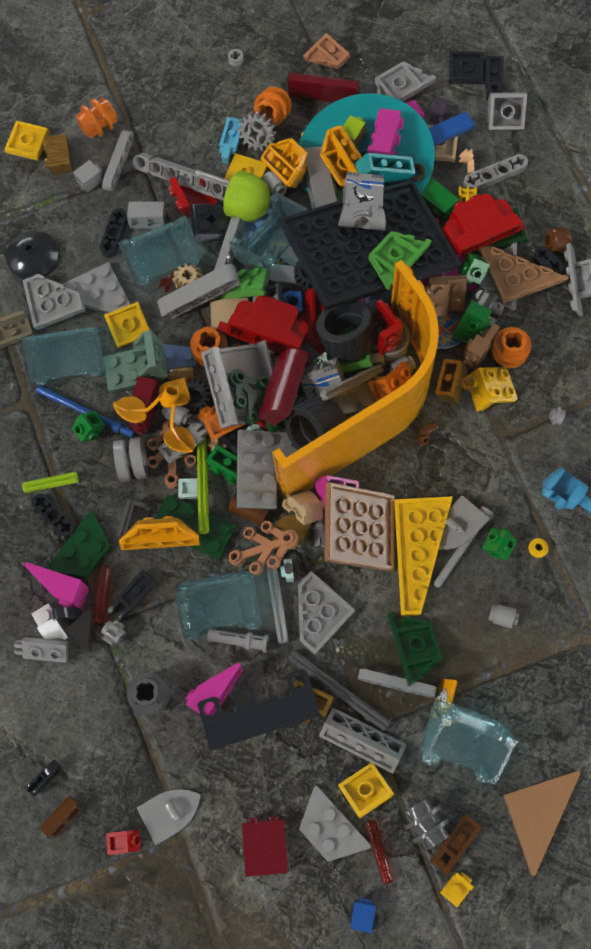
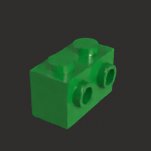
[421,178,459,222]
[452,300,492,344]
[206,444,237,485]

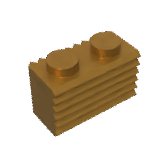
[43,134,72,175]

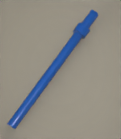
[36,385,136,438]

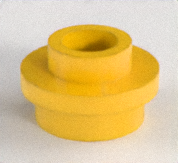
[528,538,549,558]

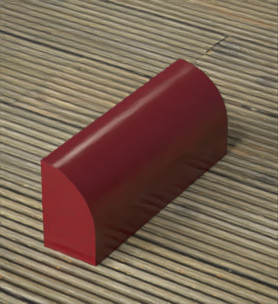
[288,72,359,102]
[258,349,309,426]

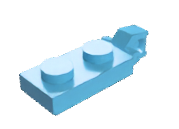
[219,117,242,164]

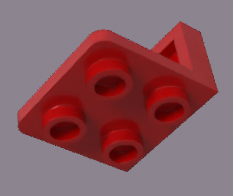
[168,177,217,219]
[375,299,403,356]

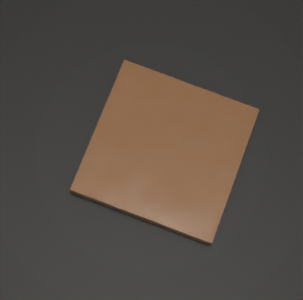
[325,482,394,572]

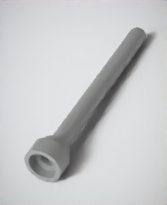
[434,506,494,587]

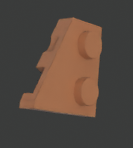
[303,33,351,69]

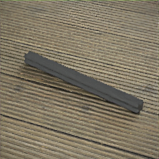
[288,651,390,731]

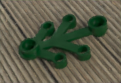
[228,369,283,433]

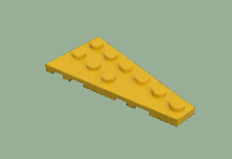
[394,496,453,616]

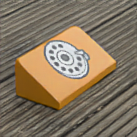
[431,679,457,722]

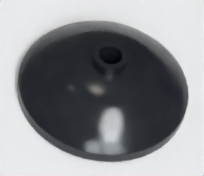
[6,231,59,279]

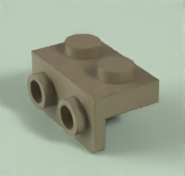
[0,310,34,348]

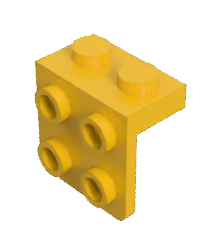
[467,367,518,412]

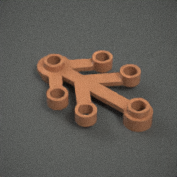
[147,419,197,489]
[229,521,299,576]

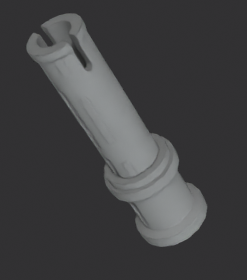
[207,629,269,653]

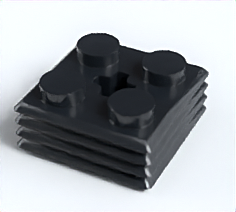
[191,204,229,241]

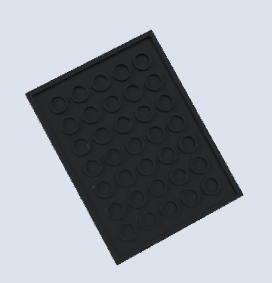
[279,180,461,310]

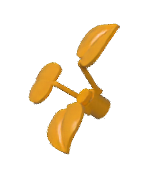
[113,378,195,453]

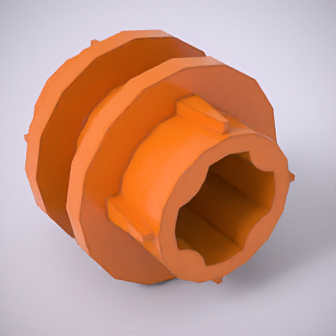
[254,87,292,126]
[76,98,118,138]
[190,327,228,367]
[491,327,532,368]

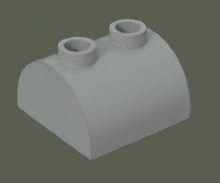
[488,92,527,130]

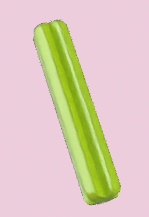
[22,472,79,493]

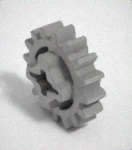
[238,111,276,151]

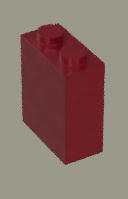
[127,376,160,435]
[242,816,289,877]

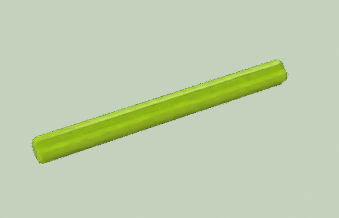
[197,428,209,534]

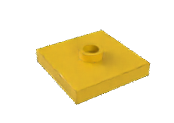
[4,120,50,161]
[224,153,268,181]
[104,302,150,349]

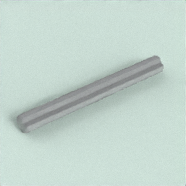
[320,364,384,401]
[266,550,289,644]

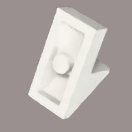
[32,603,69,641]

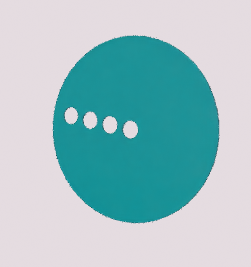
[299,93,435,201]

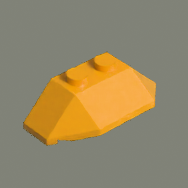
[320,125,362,186]
[260,138,308,188]
[119,516,200,550]

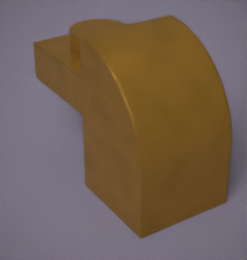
[272,515,312,552]

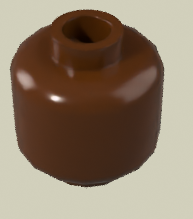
[544,227,573,252]

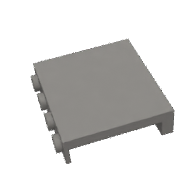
[201,340,273,428]

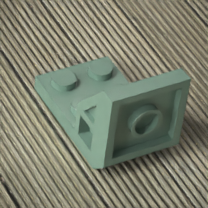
[104,330,168,393]

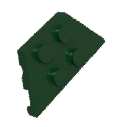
[46,510,111,578]
[387,613,442,686]

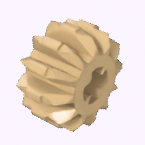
[173,263,204,289]

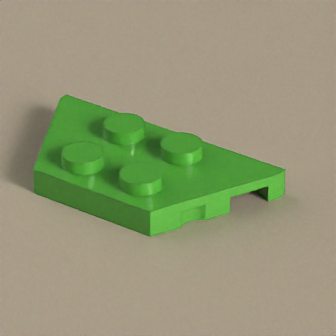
[368,231,431,290]
[213,268,270,300]

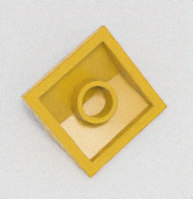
[338,763,394,819]

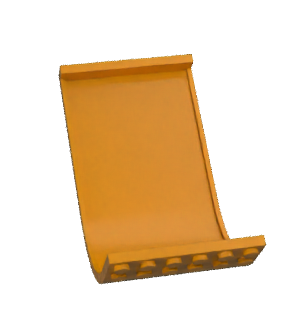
[272,260,439,499]

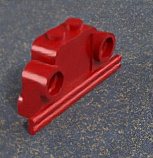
[441,194,525,258]
[216,295,311,364]

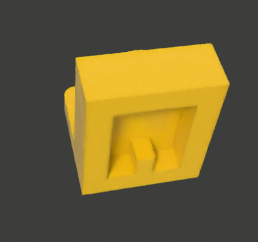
[440,872,474,907]

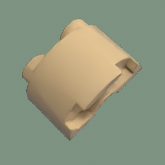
[282,490,325,525]

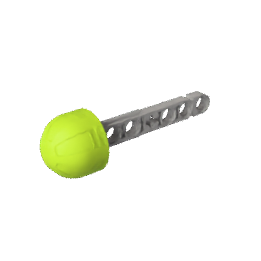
[133,153,271,222]

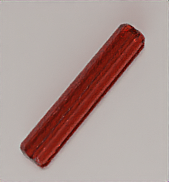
[93,565,111,624]
[365,820,393,884]

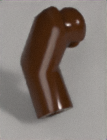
[417,421,439,446]

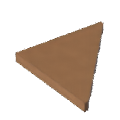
[477,246,569,304]
[503,771,581,876]

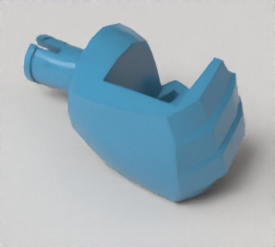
[541,467,591,514]

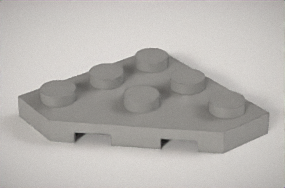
[62,262,131,313]
[22,274,86,330]
[298,571,355,655]

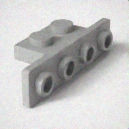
[564,243,591,316]

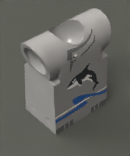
[338,172,386,231]
[301,357,360,415]

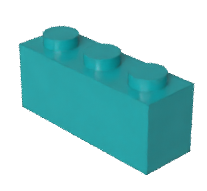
[356,153,416,183]

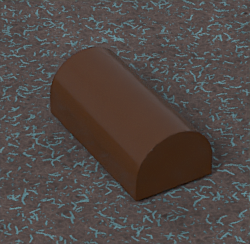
[228,493,271,527]
[40,795,83,838]

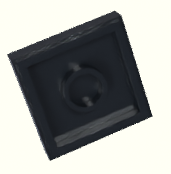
[449,51,484,85]

